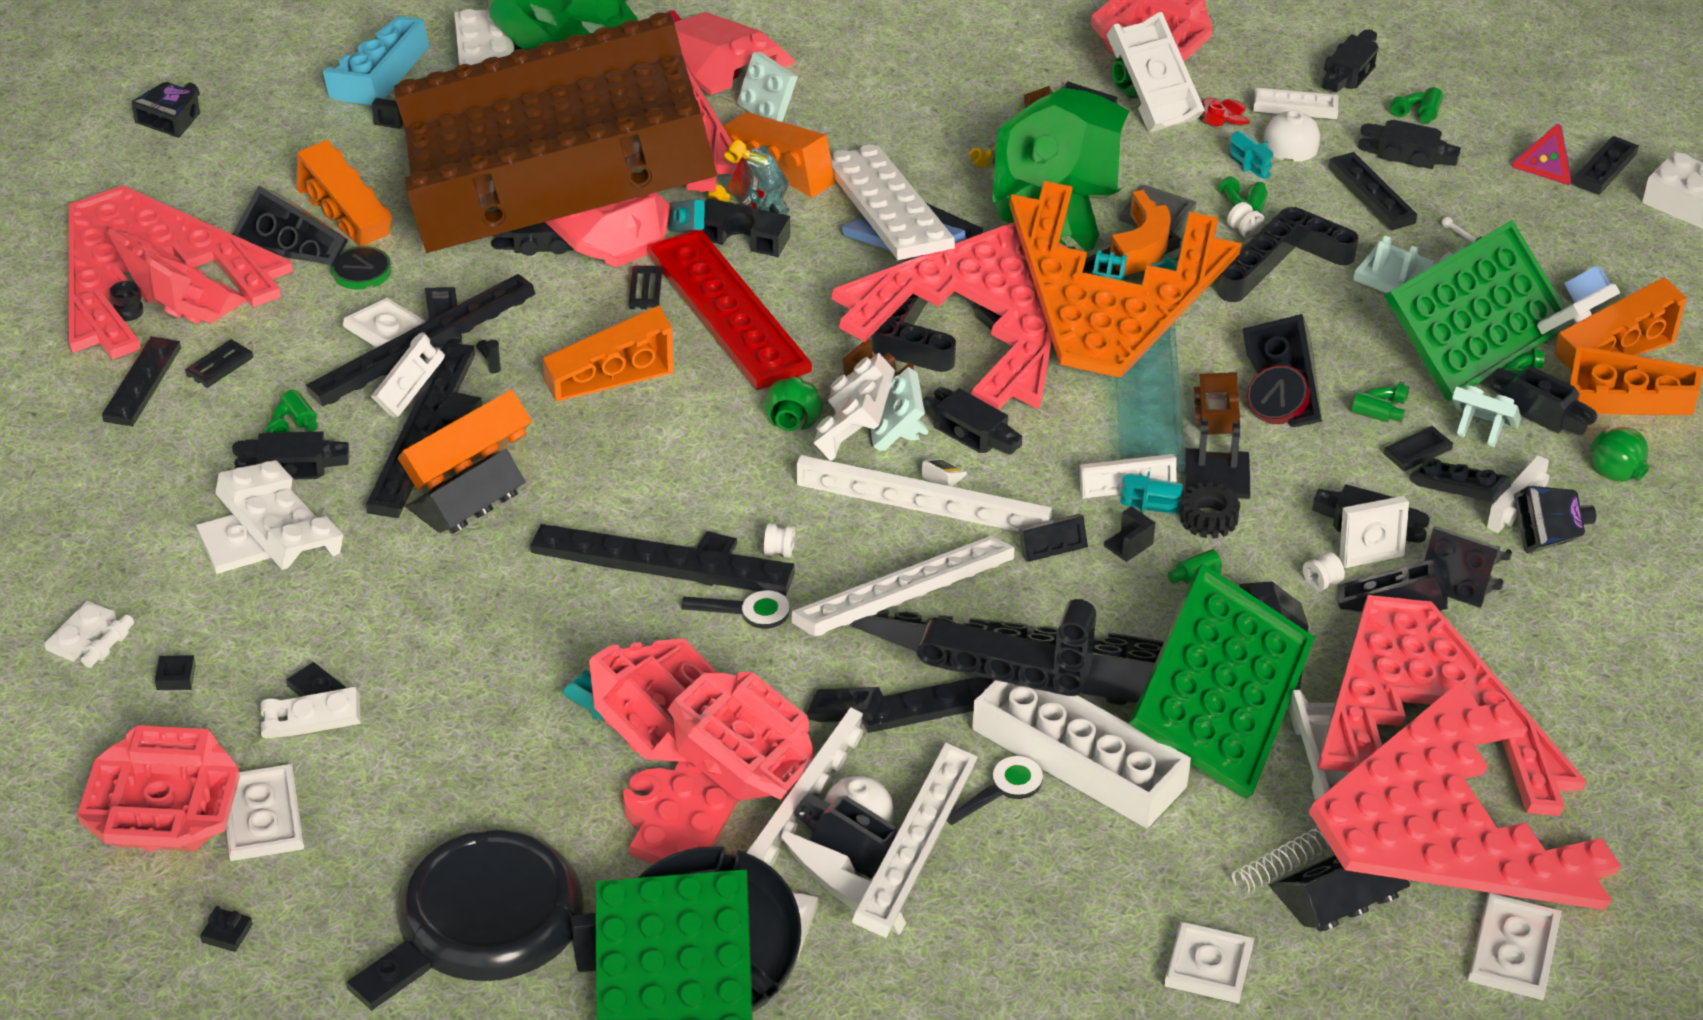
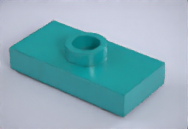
[670,200,705,232]

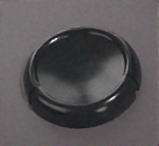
[397,829,584,981]
[638,847,802,1012]

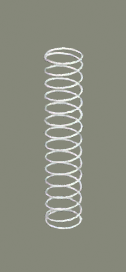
[1232,826,1329,895]

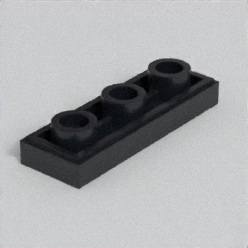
[1410,458,1511,502]

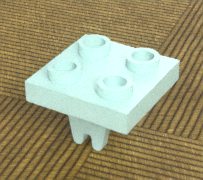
[737,52,798,122]
[1353,235,1434,293]
[870,367,928,451]
[1452,385,1521,447]

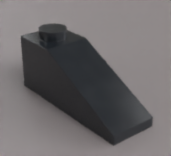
[1338,558,1448,611]

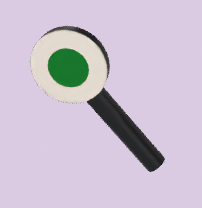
[682,590,790,629]
[947,756,1043,826]

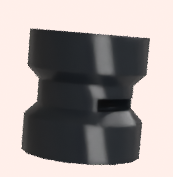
[110,281,144,321]

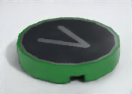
[331,246,391,290]

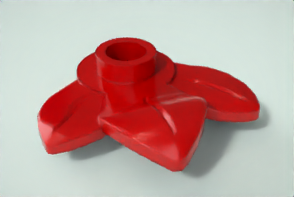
[1202,97,1250,126]

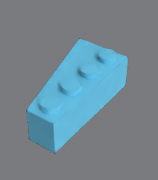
[323,16,430,105]

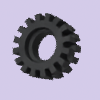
[1180,482,1240,539]

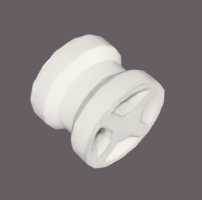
[1227,202,1265,238]
[764,523,795,558]
[1303,552,1345,592]

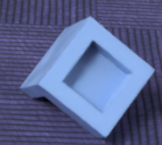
[1564,266,1611,303]

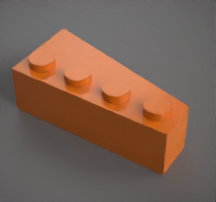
[723,112,835,198]
[296,139,392,246]
[1554,277,1687,370]
[543,305,674,402]
[1569,345,1703,415]
[398,389,532,491]

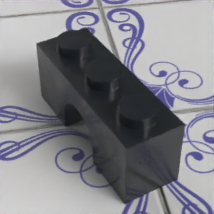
[702,198,790,257]

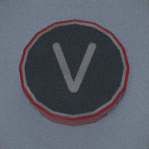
[1246,365,1310,424]

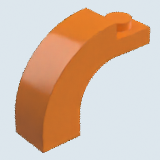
[1110,190,1171,275]

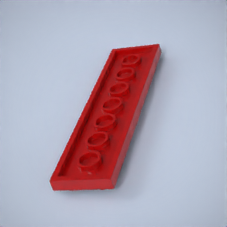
[648,230,812,390]

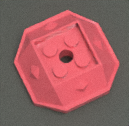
[1090,0,1213,61]
[546,192,671,268]
[667,672,814,801]
[77,725,240,852]

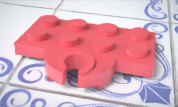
[623,762,739,864]

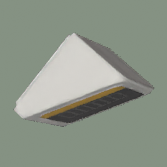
[922,458,967,486]

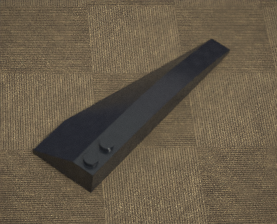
[849,609,1164,705]

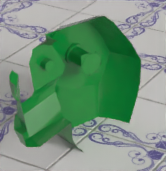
[489,0,639,50]
[992,88,1130,252]

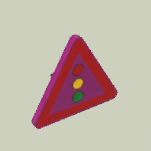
[1512,124,1572,185]

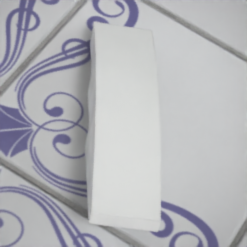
[781,830,906,935]

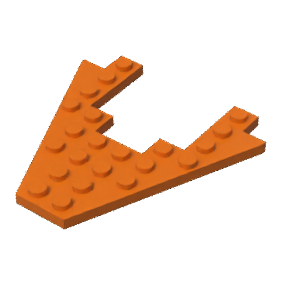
[1009,181,1242,378]

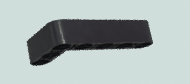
[1218,207,1359,302]
[871,258,956,372]
[916,599,1097,696]

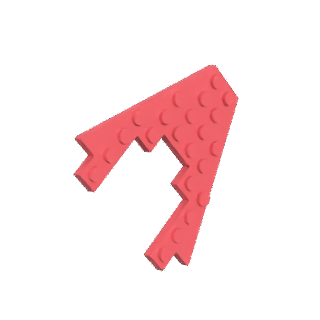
[69,185,293,360]
[831,222,1068,410]
[1317,595,1586,816]

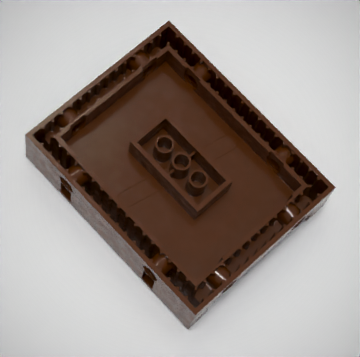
[394,12,717,253]

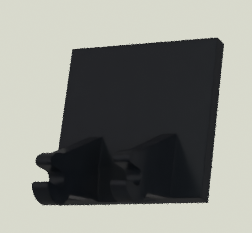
[1185,419,1250,499]
[1424,526,1512,608]

